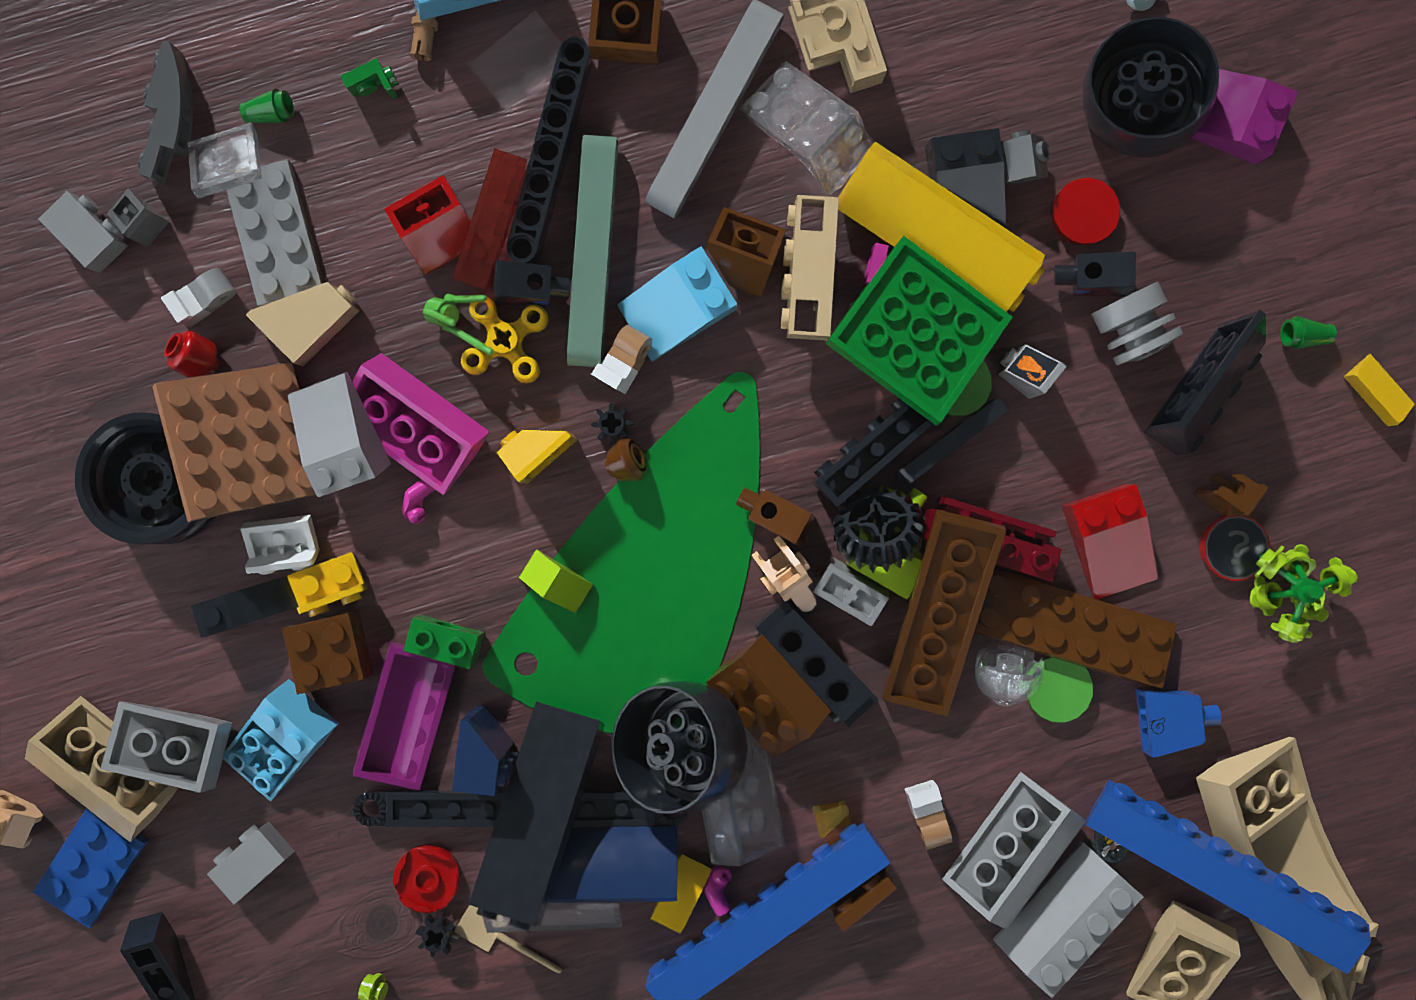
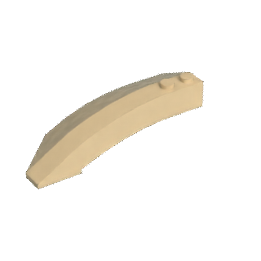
[1196,737,1379,1000]

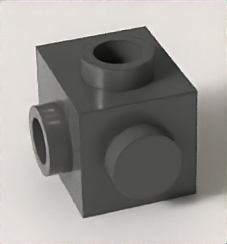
[1001,130,1050,185]

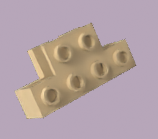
[788,0,887,93]
[781,195,839,341]

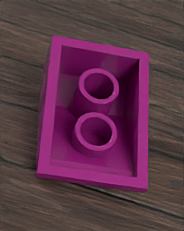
[1173,69,1298,165]

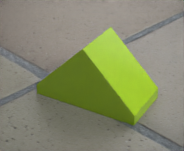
[519,549,593,613]

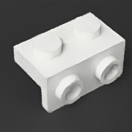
[241,515,320,575]

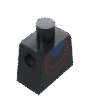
[1054,252,1136,297]
[493,260,570,306]

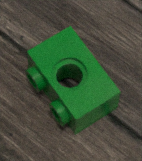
[403,615,485,669]

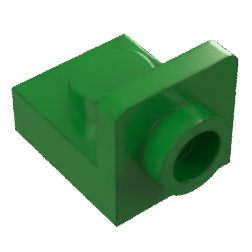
[340,58,399,100]

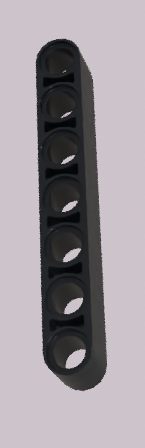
[506,36,592,264]

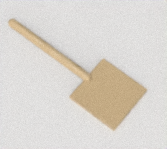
[454,905,562,973]

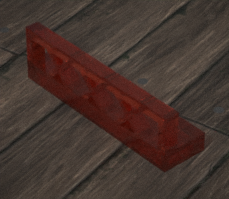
[452,148,528,294]

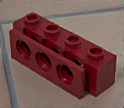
[922,497,1062,582]

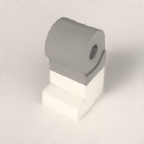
[161,268,236,327]

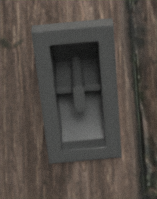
[107,188,169,247]

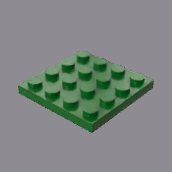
[825,235,1012,426]

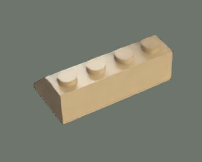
[25,696,178,842]

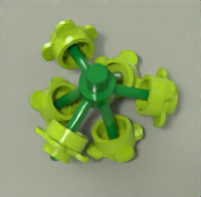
[1250,544,1358,643]

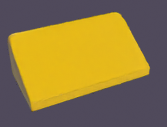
[1344,354,1415,426]

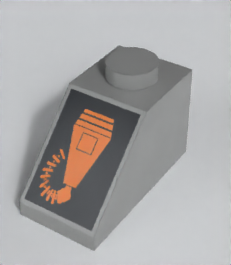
[998,345,1067,399]

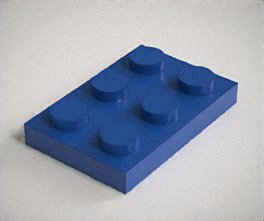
[33,808,149,928]

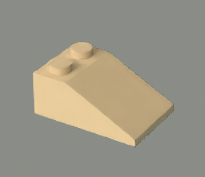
[1127,900,1241,1000]

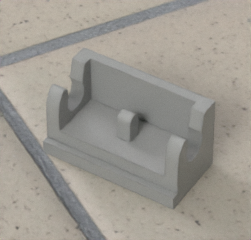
[813,556,889,627]

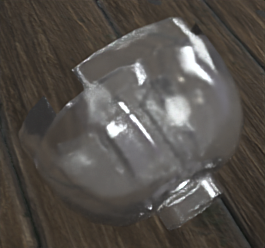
[975,644,1044,706]

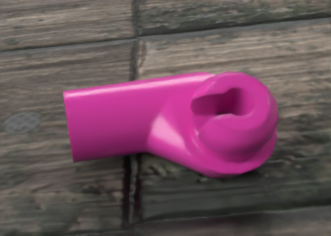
[703,865,732,917]

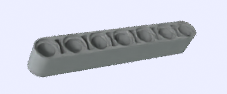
[645,0,785,219]

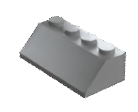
[942,772,1087,930]
[993,841,1143,998]

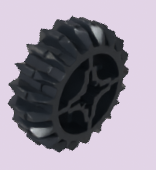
[833,486,926,573]

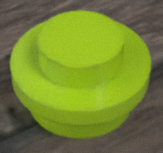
[358,973,388,1000]

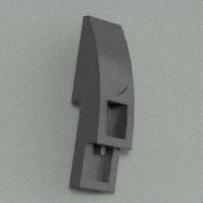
[138,40,193,185]

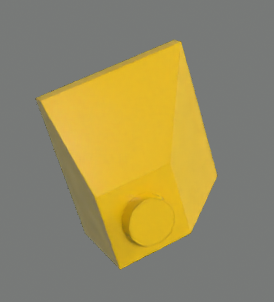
[497,430,578,484]

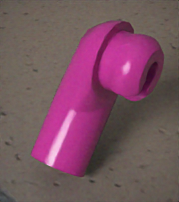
[402,479,436,524]

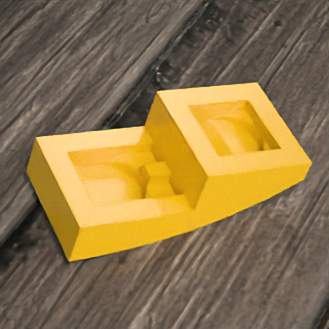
[650,854,712,934]

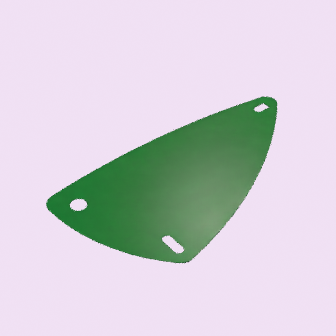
[483,372,760,733]

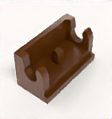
[1193,474,1269,516]

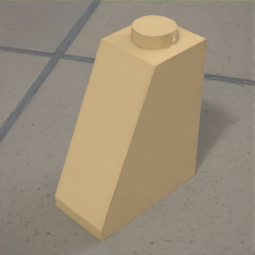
[246,282,360,367]

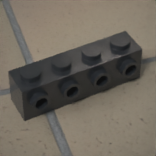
[812,398,933,507]

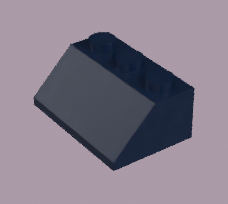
[452,704,518,796]

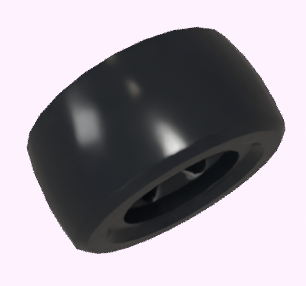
[1083,17,1219,158]
[612,681,747,814]

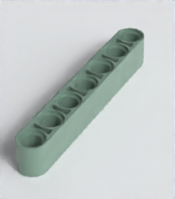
[567,135,618,368]

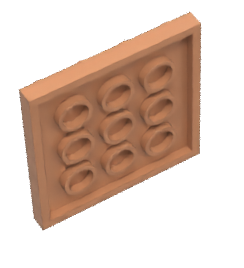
[152,363,316,522]

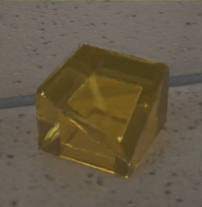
[812,800,850,839]

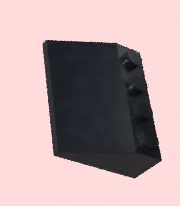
[1144,310,1266,455]

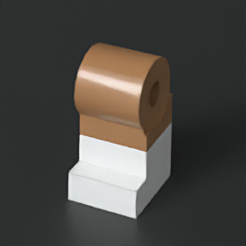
[591,325,652,394]
[904,780,952,850]

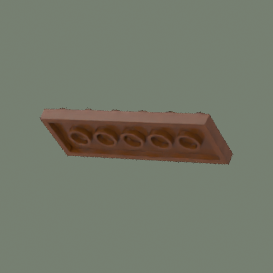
[882,509,1006,717]
[974,568,1177,690]

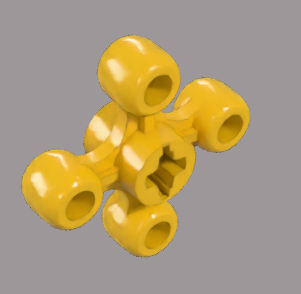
[461,297,549,383]

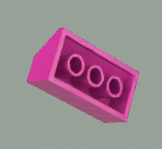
[352,353,490,495]

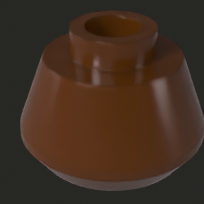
[604,437,647,481]

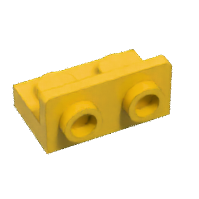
[287,552,367,617]

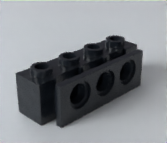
[755,599,878,727]

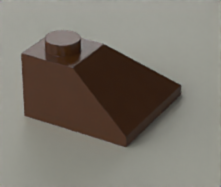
[706,207,786,297]

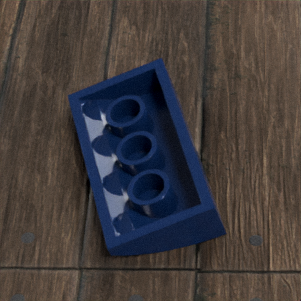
[548,826,678,903]

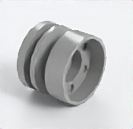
[1091,281,1184,365]

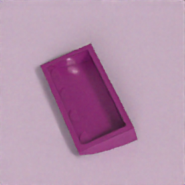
[353,641,455,791]

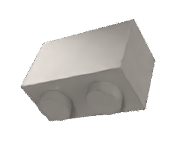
[38,191,129,273]
[207,822,295,904]

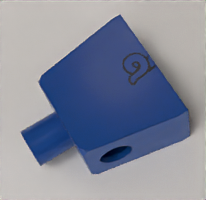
[1136,688,1221,757]

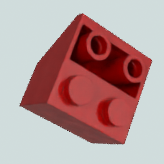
[384,175,484,275]

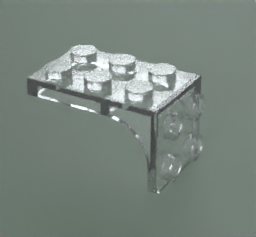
[739,61,872,196]

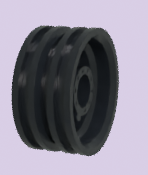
[75,412,217,544]

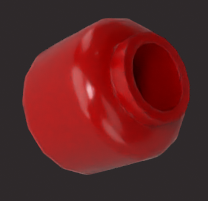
[164,330,220,378]

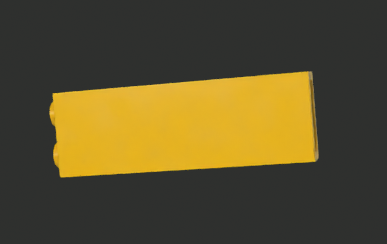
[838,142,1045,312]

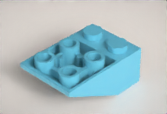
[223,679,339,802]

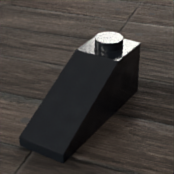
[191,576,299,638]
[120,912,195,1000]

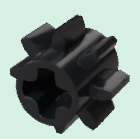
[591,403,634,445]
[415,911,460,957]

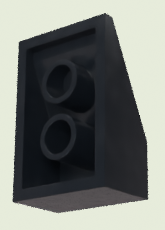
[925,128,1006,228]

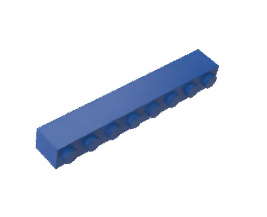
[1085,779,1371,974]
[645,822,890,1000]

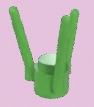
[423,294,494,355]

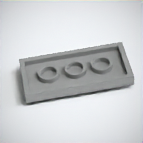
[223,159,324,307]

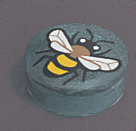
[1092,832,1129,863]

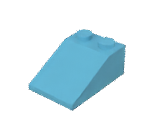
[617,246,737,362]

